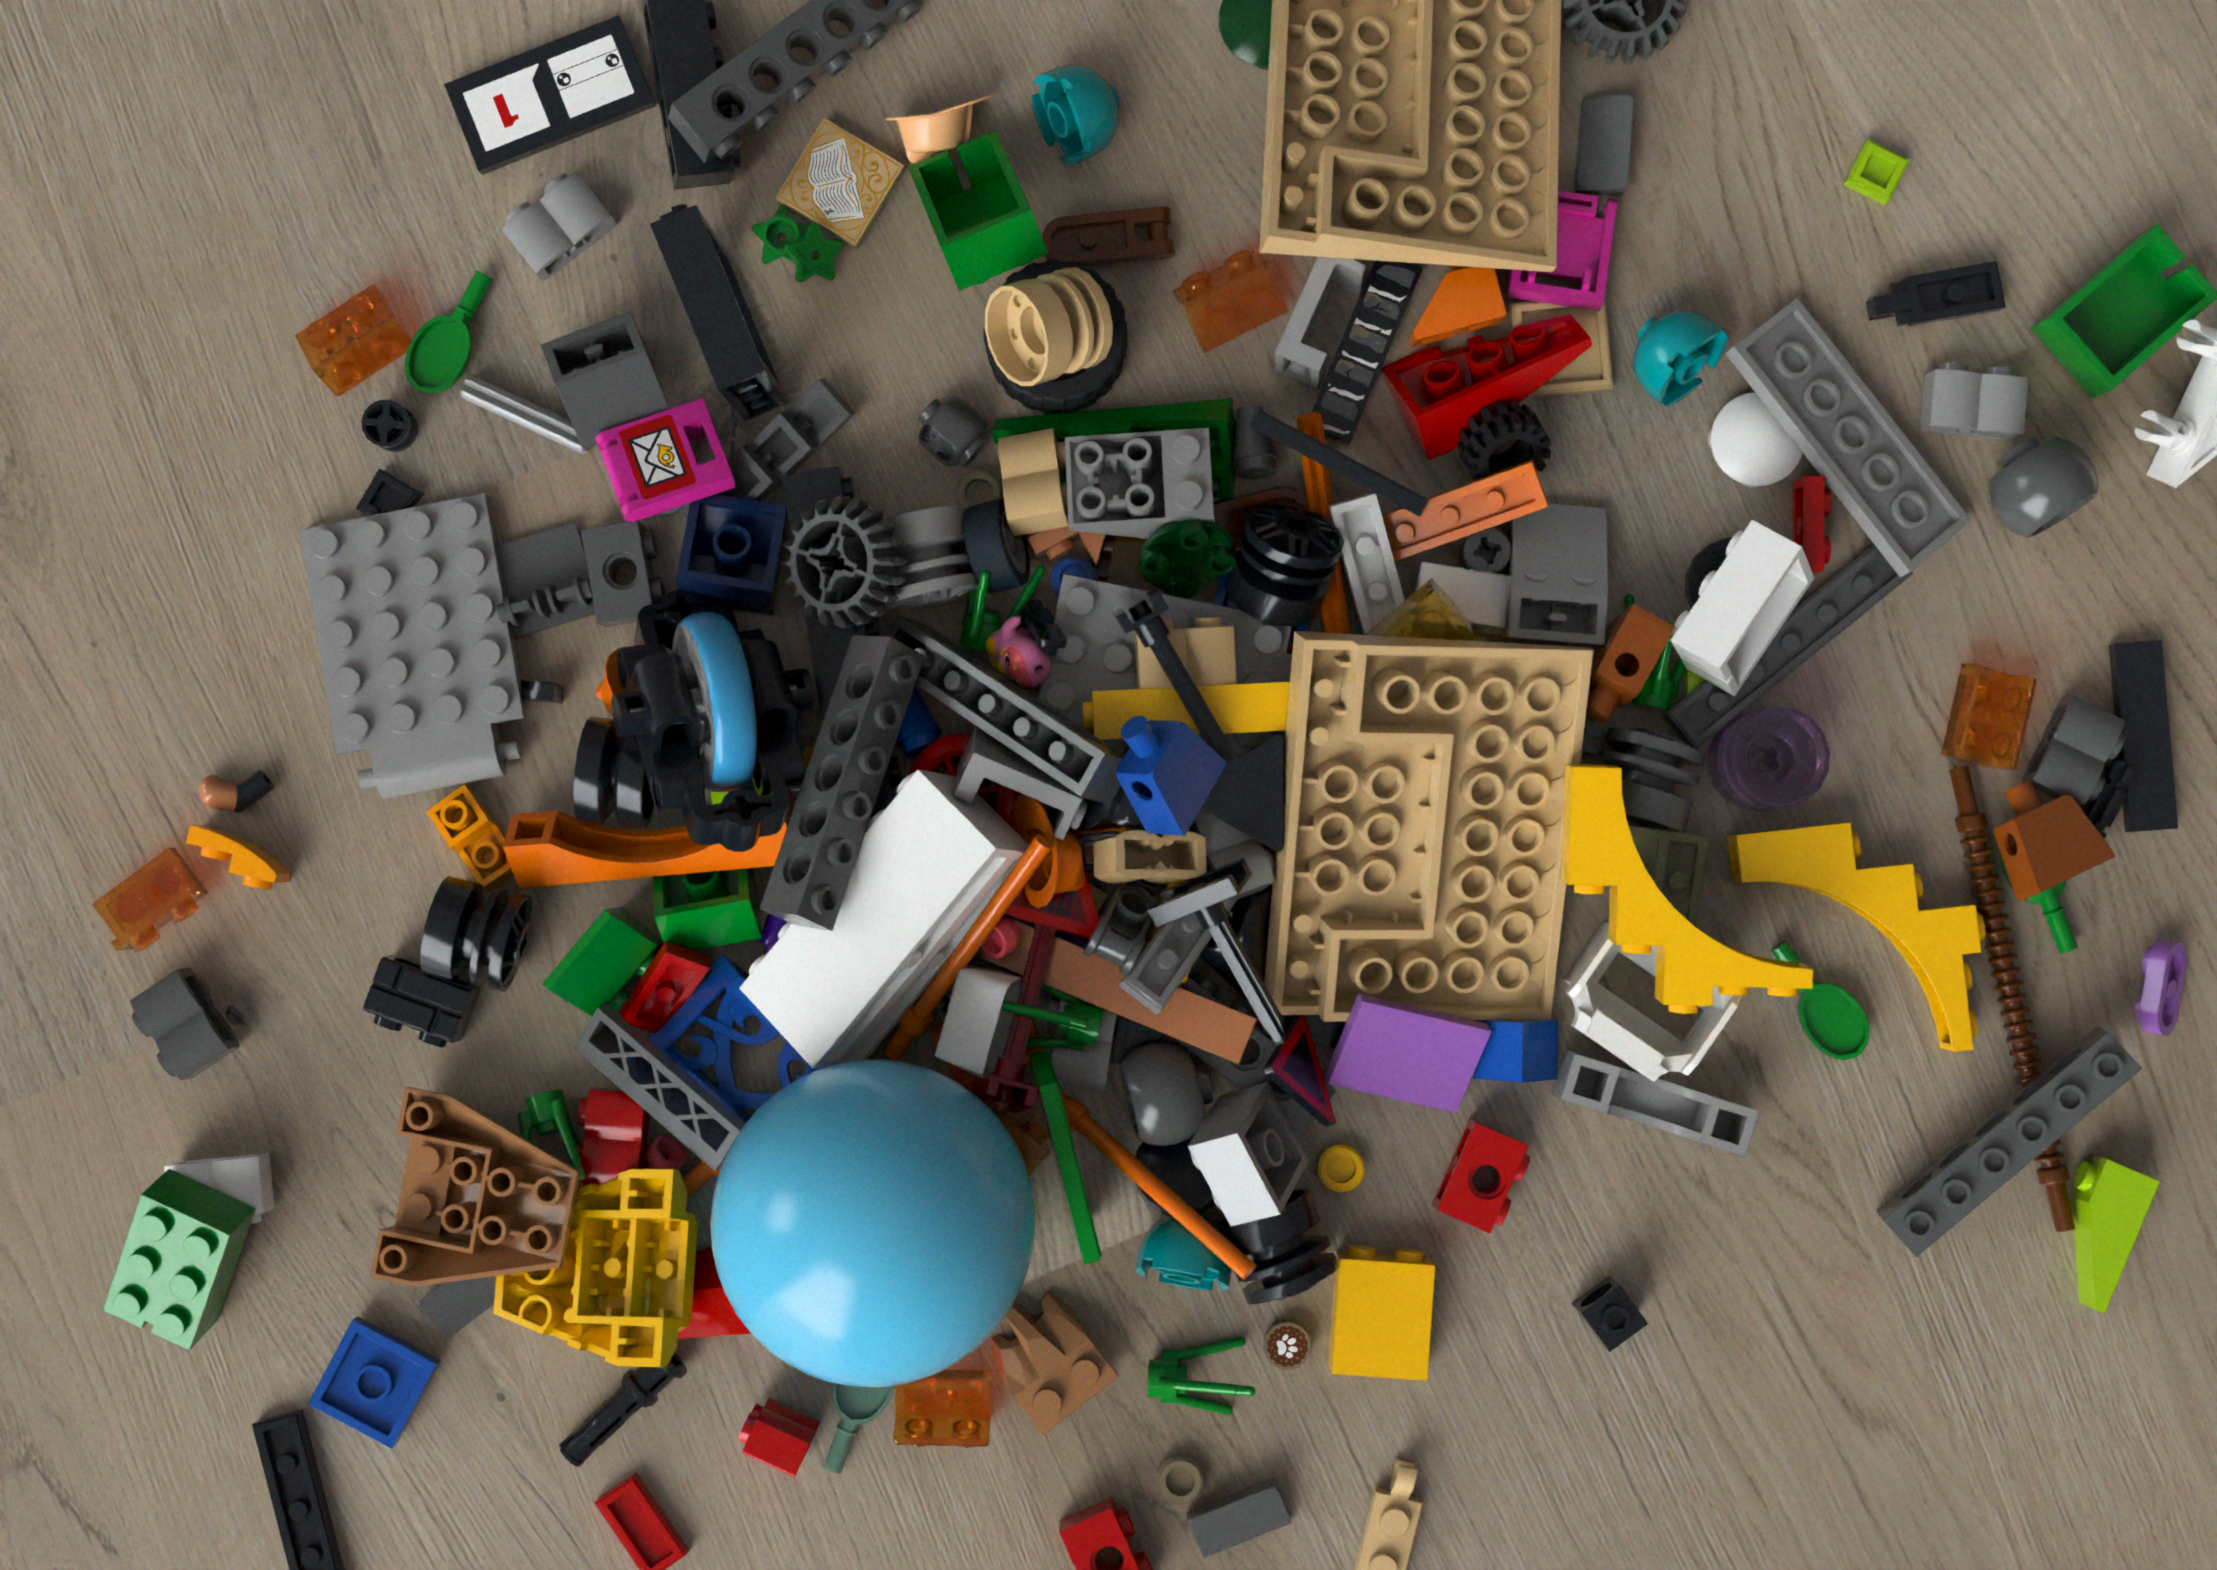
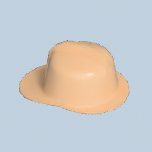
[884,93,996,164]

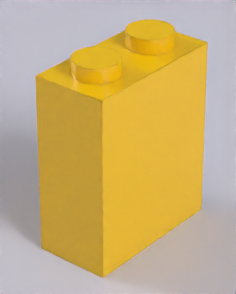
[1328,1245,1435,1381]

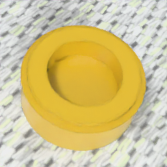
[1316,1143,1365,1192]

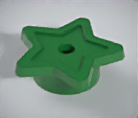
[752,205,809,264]
[785,222,843,282]

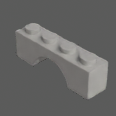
[1551,1049,1759,1157]

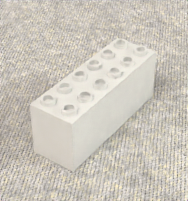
[739,769,1029,1069]

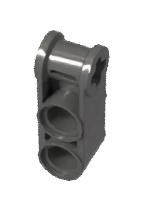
[1083,879,1167,976]

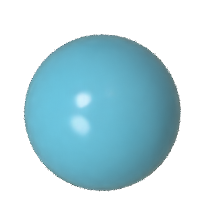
[710,1059,1035,1387]

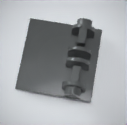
[496,522,596,638]

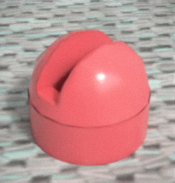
[981,916,1021,959]
[644,1135,686,1170]

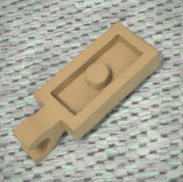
[1354,1458,1423,1570]

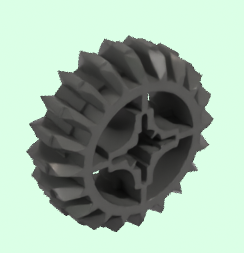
[1561,0,1687,65]
[781,497,908,628]

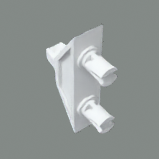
[2135,319,2217,488]

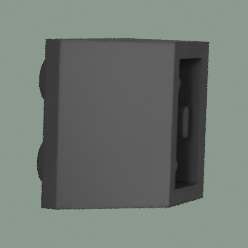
[541,311,670,450]

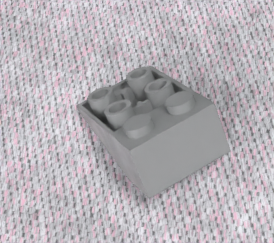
[1065,428,1215,539]
[1500,503,1608,649]

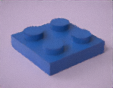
[308,1316,441,1449]

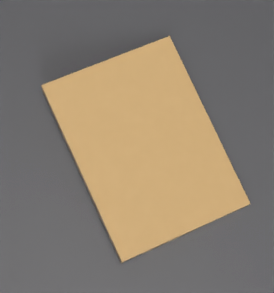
[1259,0,1561,272]
[1264,631,1593,1022]

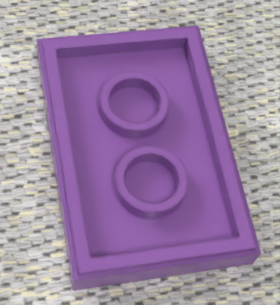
[1324,993,1492,1113]

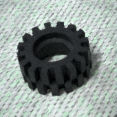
[1457,401,1552,481]

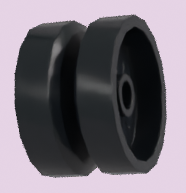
[573,716,655,828]

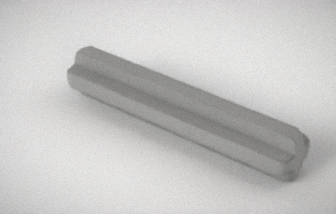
[460,375,590,454]

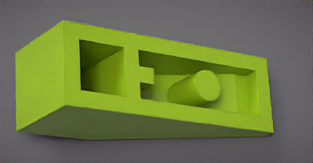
[2072,1154,2160,1314]

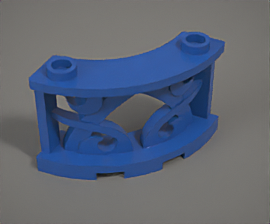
[647,953,818,1124]

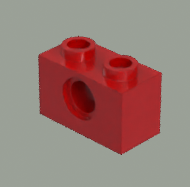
[1432,1118,1530,1234]
[1059,1497,1153,1570]

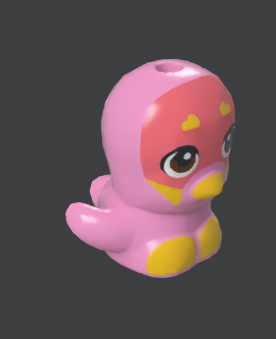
[985,616,1052,689]

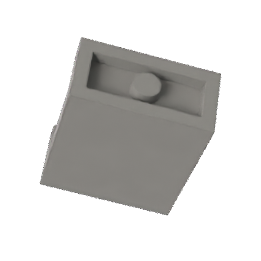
[1275,257,1366,390]
[954,726,1088,840]

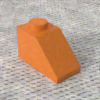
[1408,266,1507,349]

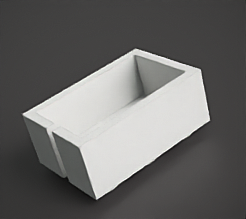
[1670,520,1814,696]

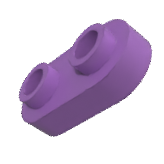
[2135,939,2187,1036]

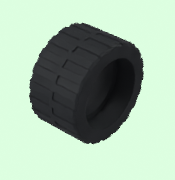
[983,259,1128,414]

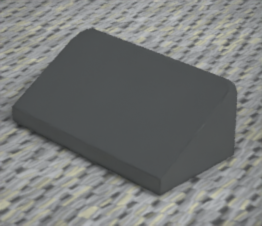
[1575,95,1634,196]
[416,1276,496,1338]
[1186,1477,1292,1558]

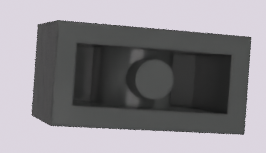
[581,521,666,627]

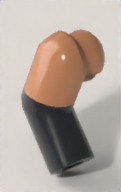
[199,770,274,813]

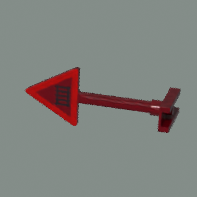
[972,829,1099,1113]

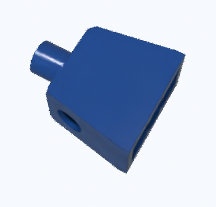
[1116,716,1227,836]

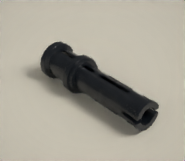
[559,1352,687,1467]

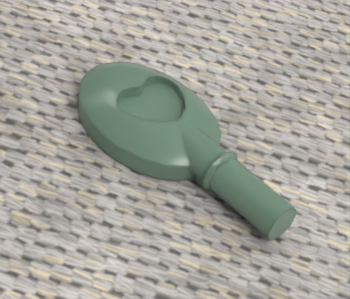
[823,1383,895,1473]

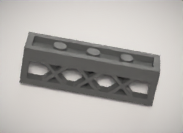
[574,1003,745,1171]

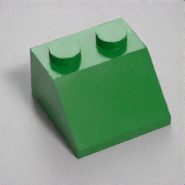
[653,868,762,951]
[542,907,664,1016]

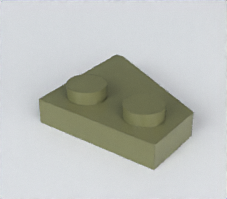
[1628,825,1709,928]

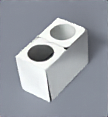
[1408,562,1511,634]
[935,963,1022,1078]

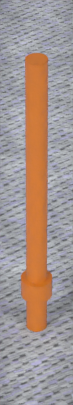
[883,835,1053,1060]
[1035,1085,1256,1280]

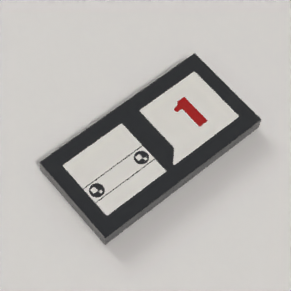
[444,15,656,175]

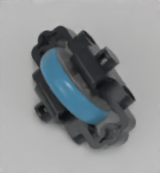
[612,590,814,852]

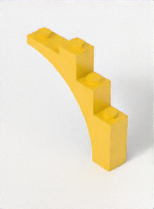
[1561,764,1813,1014]
[1726,822,1985,1052]

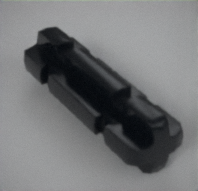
[1021,599,1067,656]
[2085,759,2139,839]

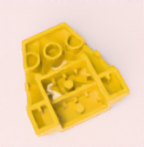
[493,1169,698,1368]

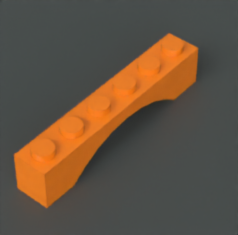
[503,791,795,888]

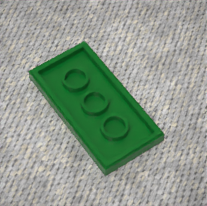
[1029,1050,1102,1265]

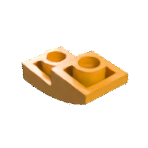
[426,783,513,892]
[186,825,291,890]

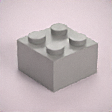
[1188,1082,1309,1227]

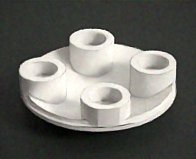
[1708,392,1803,488]

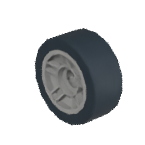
[963,498,1030,594]

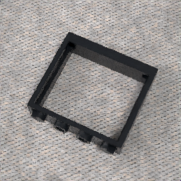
[650,204,788,421]

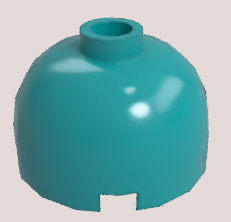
[1032,64,1120,165]
[1633,310,1729,406]
[1135,1213,1232,1291]

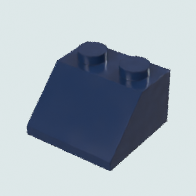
[676,494,787,614]

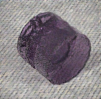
[1707,706,1830,811]

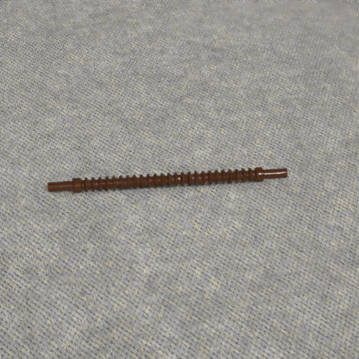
[1949,765,2075,1232]

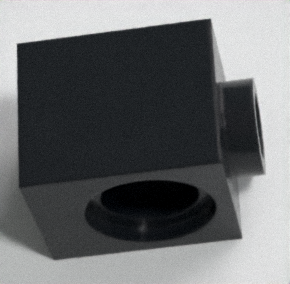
[1571,1276,1648,1352]

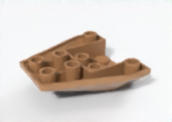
[370,1087,581,1287]

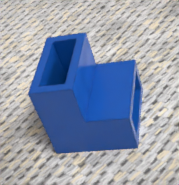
[1474,1020,1558,1083]

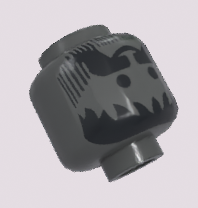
[918,397,989,467]

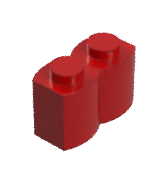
[576,1087,650,1185]
[737,1398,821,1478]

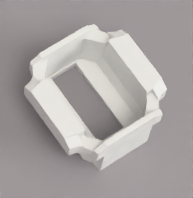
[1563,922,1742,1082]

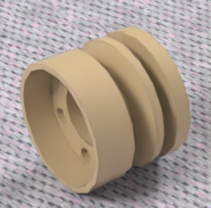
[985,267,1113,386]

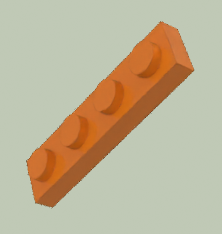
[1382,459,1549,562]

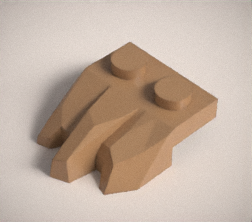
[991,1291,1119,1435]

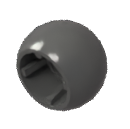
[1989,437,2099,538]
[1119,1041,1214,1146]

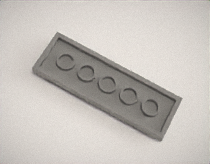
[1725,298,1972,578]

